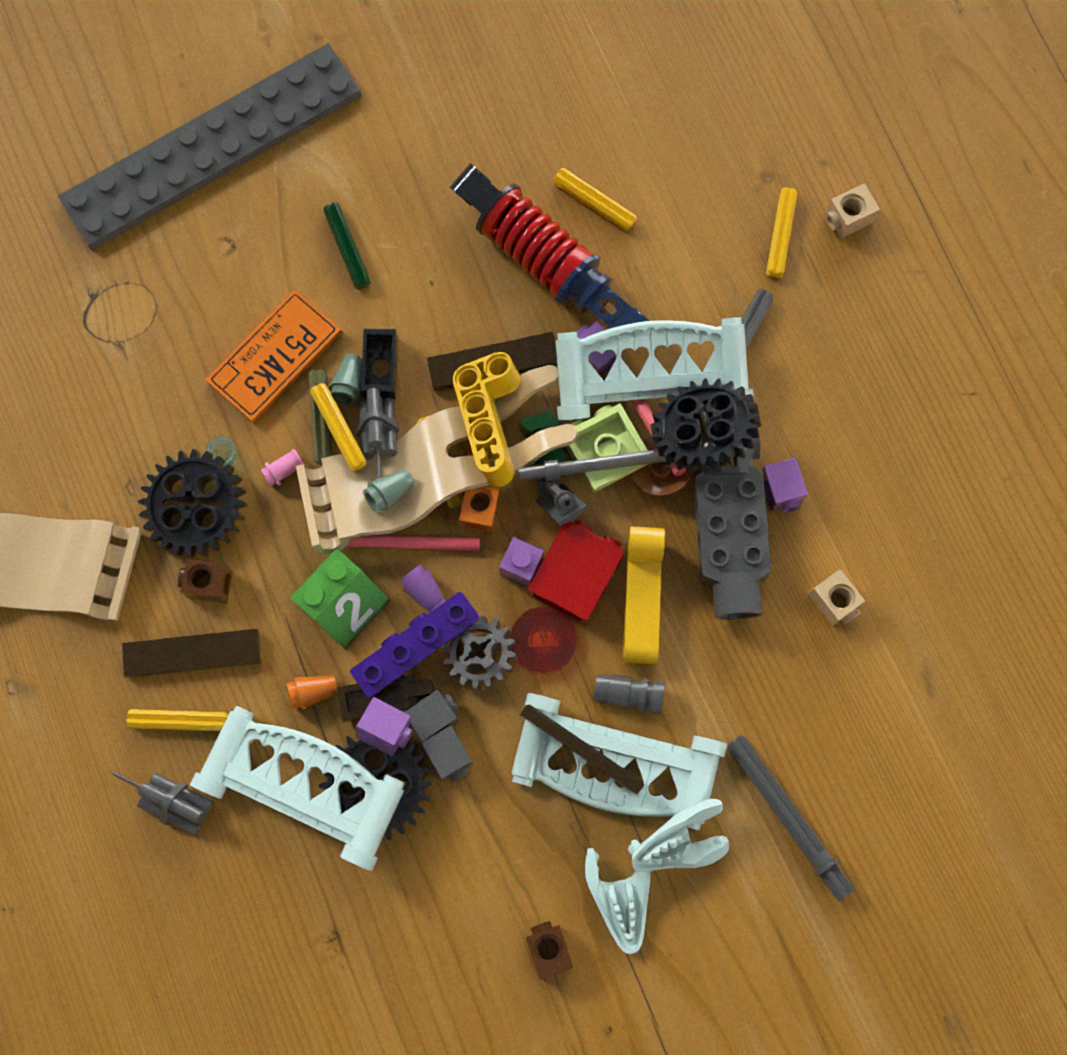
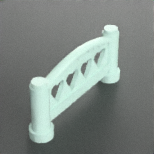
[555,317,754,420]
[511,693,727,831]
[190,706,405,871]

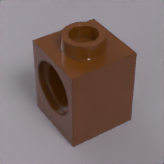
[178,559,233,603]
[526,921,573,979]

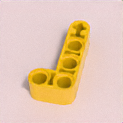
[453,352,521,487]
[623,527,665,665]

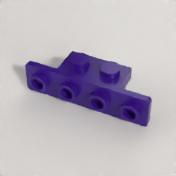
[350,592,480,698]

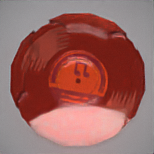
[510,606,577,675]

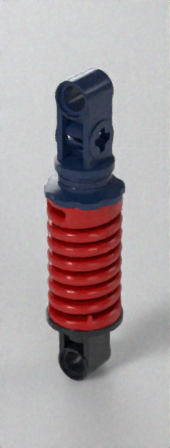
[450,163,649,352]

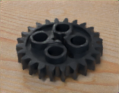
[650,378,761,474]
[138,449,248,558]
[319,736,432,841]

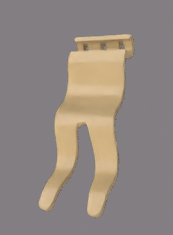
[296,365,578,554]
[0,513,142,622]

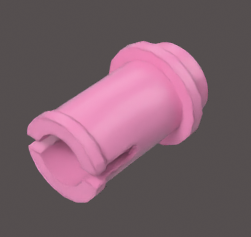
[260,449,305,487]

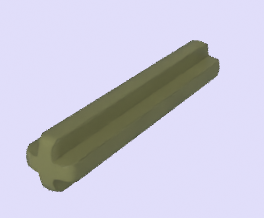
[308,370,332,465]

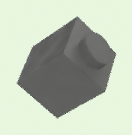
[404,690,459,742]
[421,726,473,783]

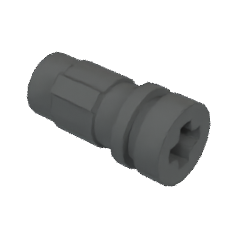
[593,674,666,715]

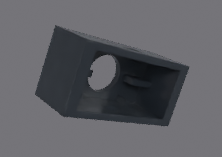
[361,329,398,399]

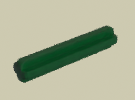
[323,202,371,290]

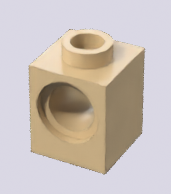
[825,183,880,238]
[808,569,865,626]

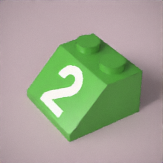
[290,548,390,649]

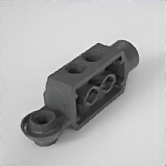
[693,436,771,620]

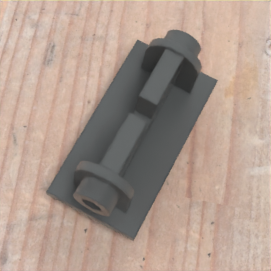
[535,478,588,525]

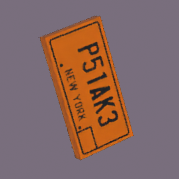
[205,289,342,424]

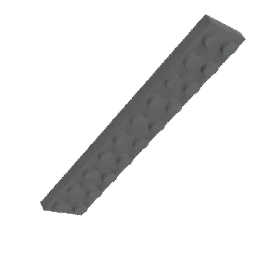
[58,43,361,251]

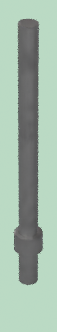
[518,442,708,481]

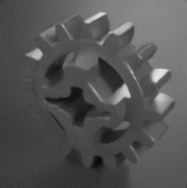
[443,615,517,690]

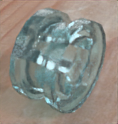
[206,436,238,467]

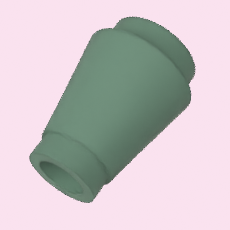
[329,354,362,405]
[363,469,415,513]

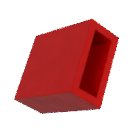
[527,520,625,626]

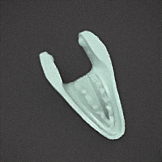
[632,799,729,872]
[585,840,650,954]

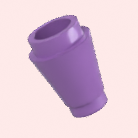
[400,564,446,612]

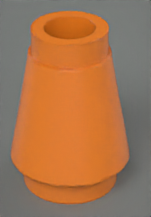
[286,675,338,711]

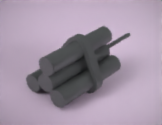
[357,388,399,479]
[113,772,214,836]

